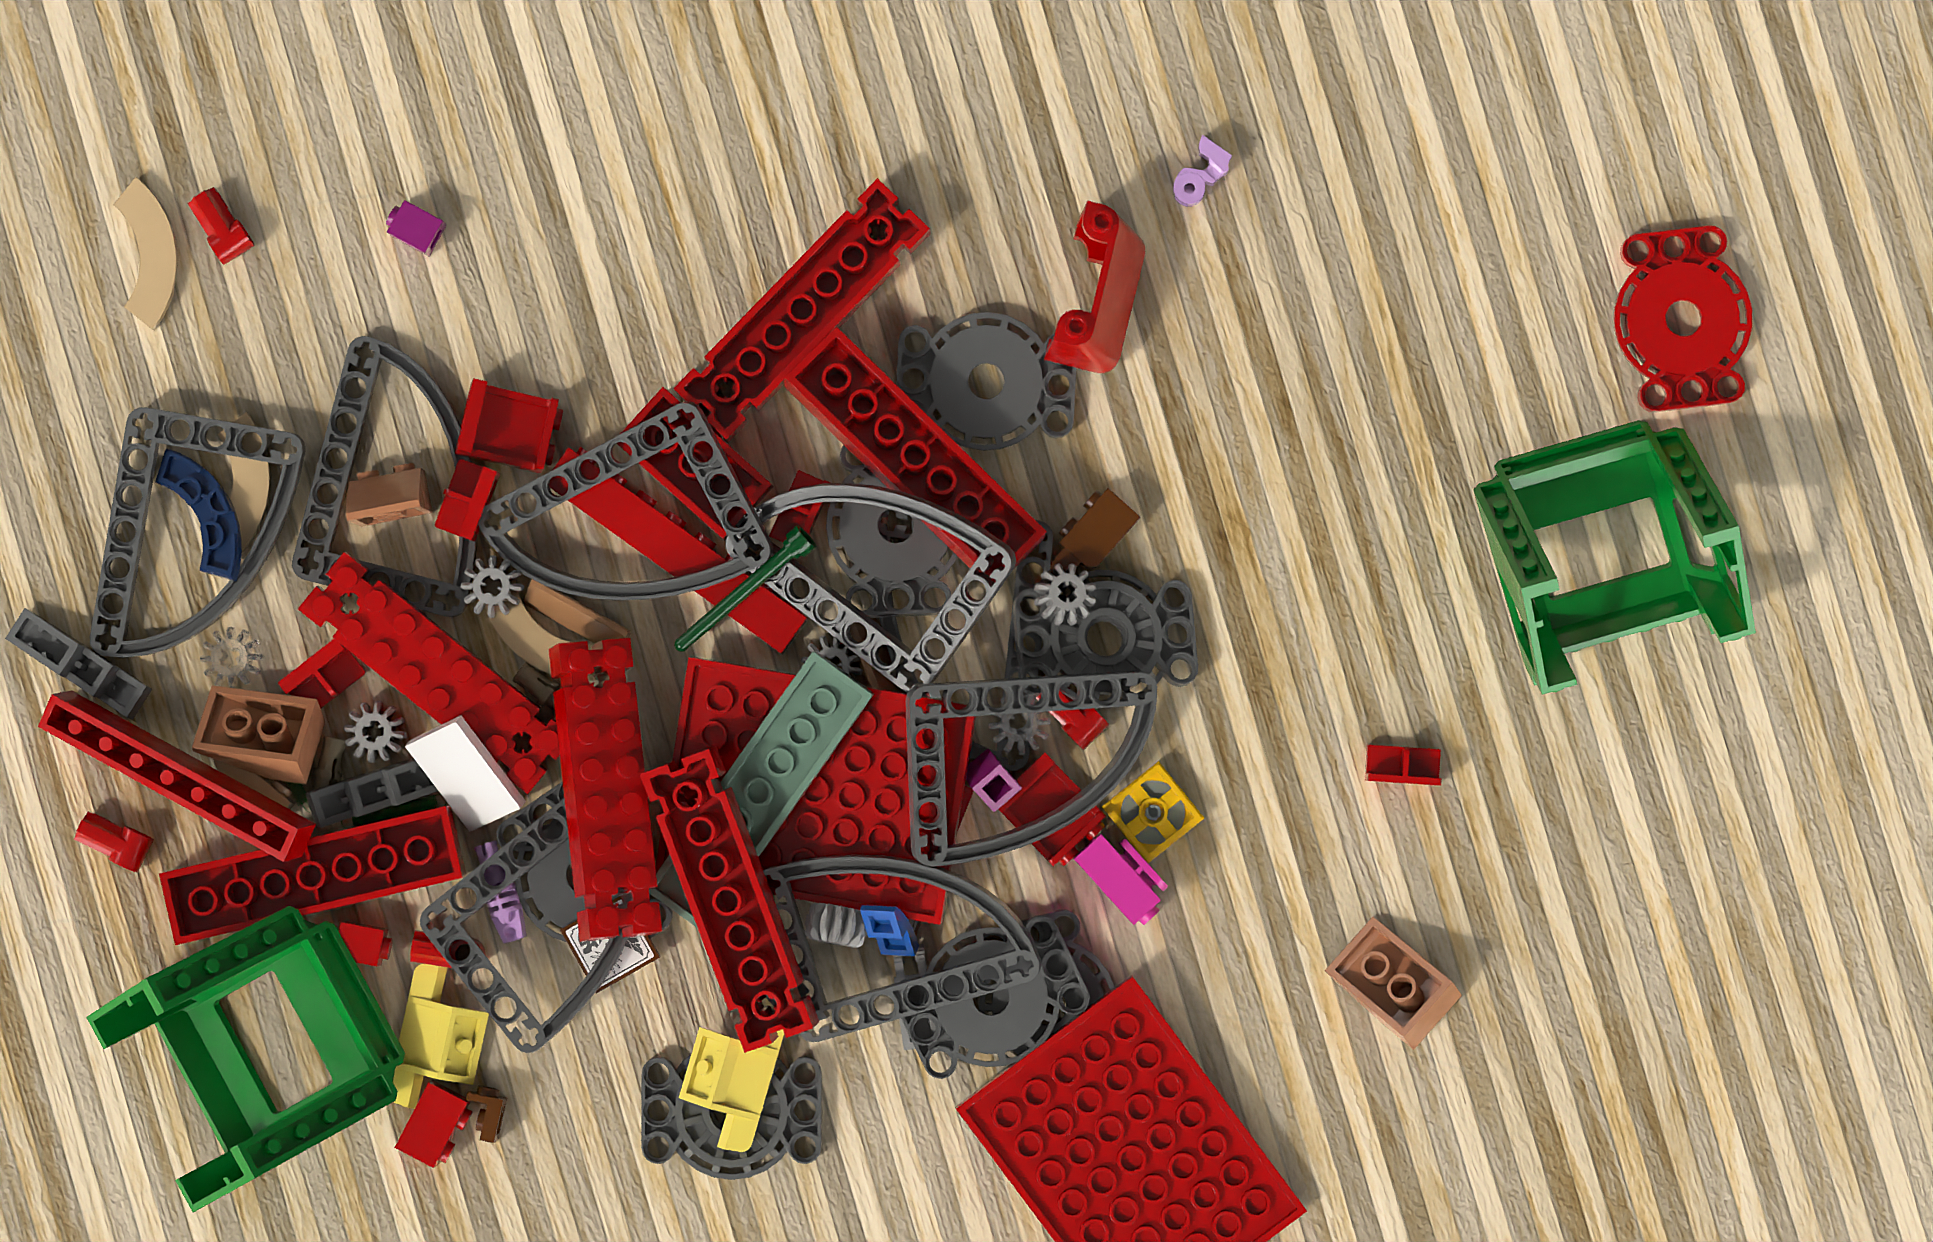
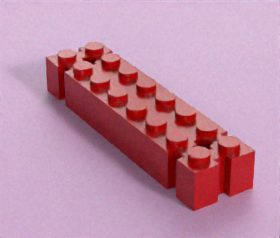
[673,178,931,443]
[298,551,560,794]
[548,638,662,942]
[640,745,820,1053]

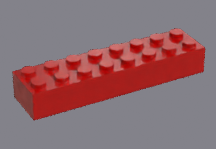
[784,326,1047,583]
[159,806,467,945]

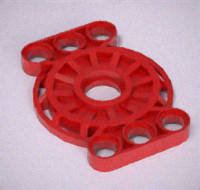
[1614,226,1752,412]

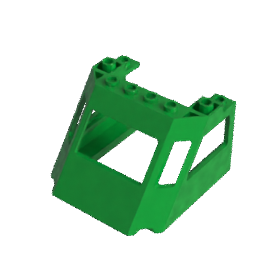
[1473,420,1756,695]
[86,906,405,1213]

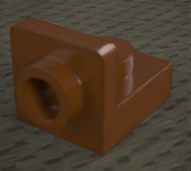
[466,1085,507,1143]

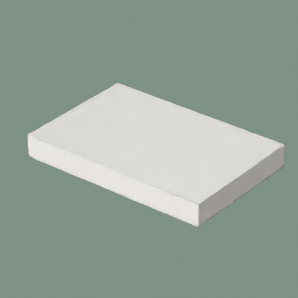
[405,716,526,832]

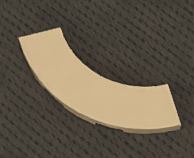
[113,177,178,330]
[218,412,271,553]
[483,578,596,681]

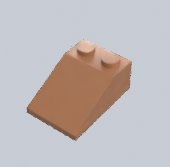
[346,463,433,527]
[192,685,325,784]
[1325,917,1462,1050]

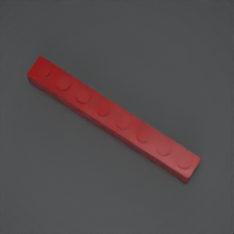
[549,447,808,654]
[38,690,316,862]

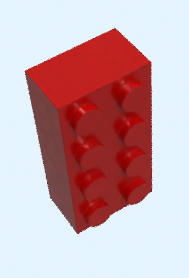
[616,387,774,541]

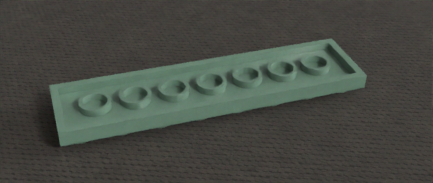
[649,651,875,927]

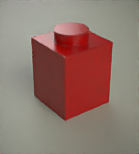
[339,921,393,967]

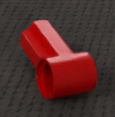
[187,187,255,265]
[1036,687,1109,750]
[74,811,154,873]
[410,930,486,968]

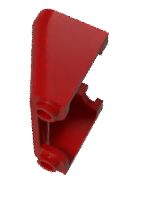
[1044,200,1145,374]

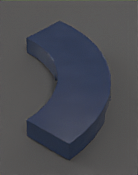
[155,448,242,582]

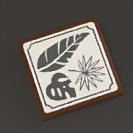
[560,896,661,994]

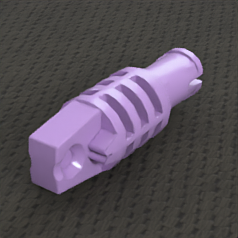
[474,841,527,943]

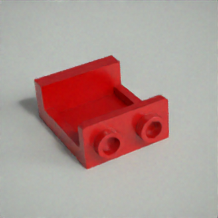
[455,378,563,473]
[998,753,1106,867]

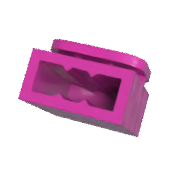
[1073,834,1168,925]

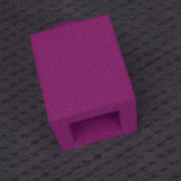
[386,200,447,257]
[966,748,1022,812]

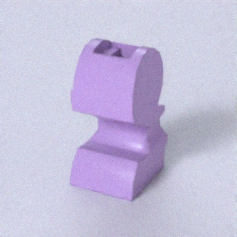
[1173,135,1232,207]

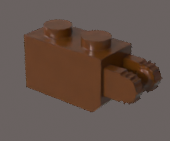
[1049,488,1141,575]

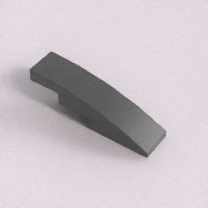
[5,608,152,720]
[305,758,438,828]

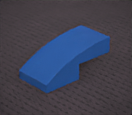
[860,905,919,956]

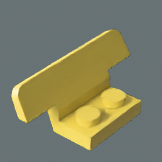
[393,964,489,1109]
[679,1027,784,1152]

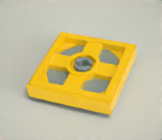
[1102,761,1204,863]

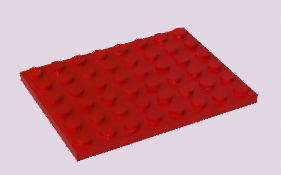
[655,656,976,925]
[955,975,1307,1242]

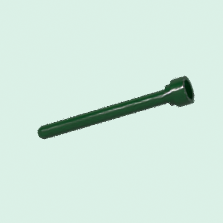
[674,525,817,652]

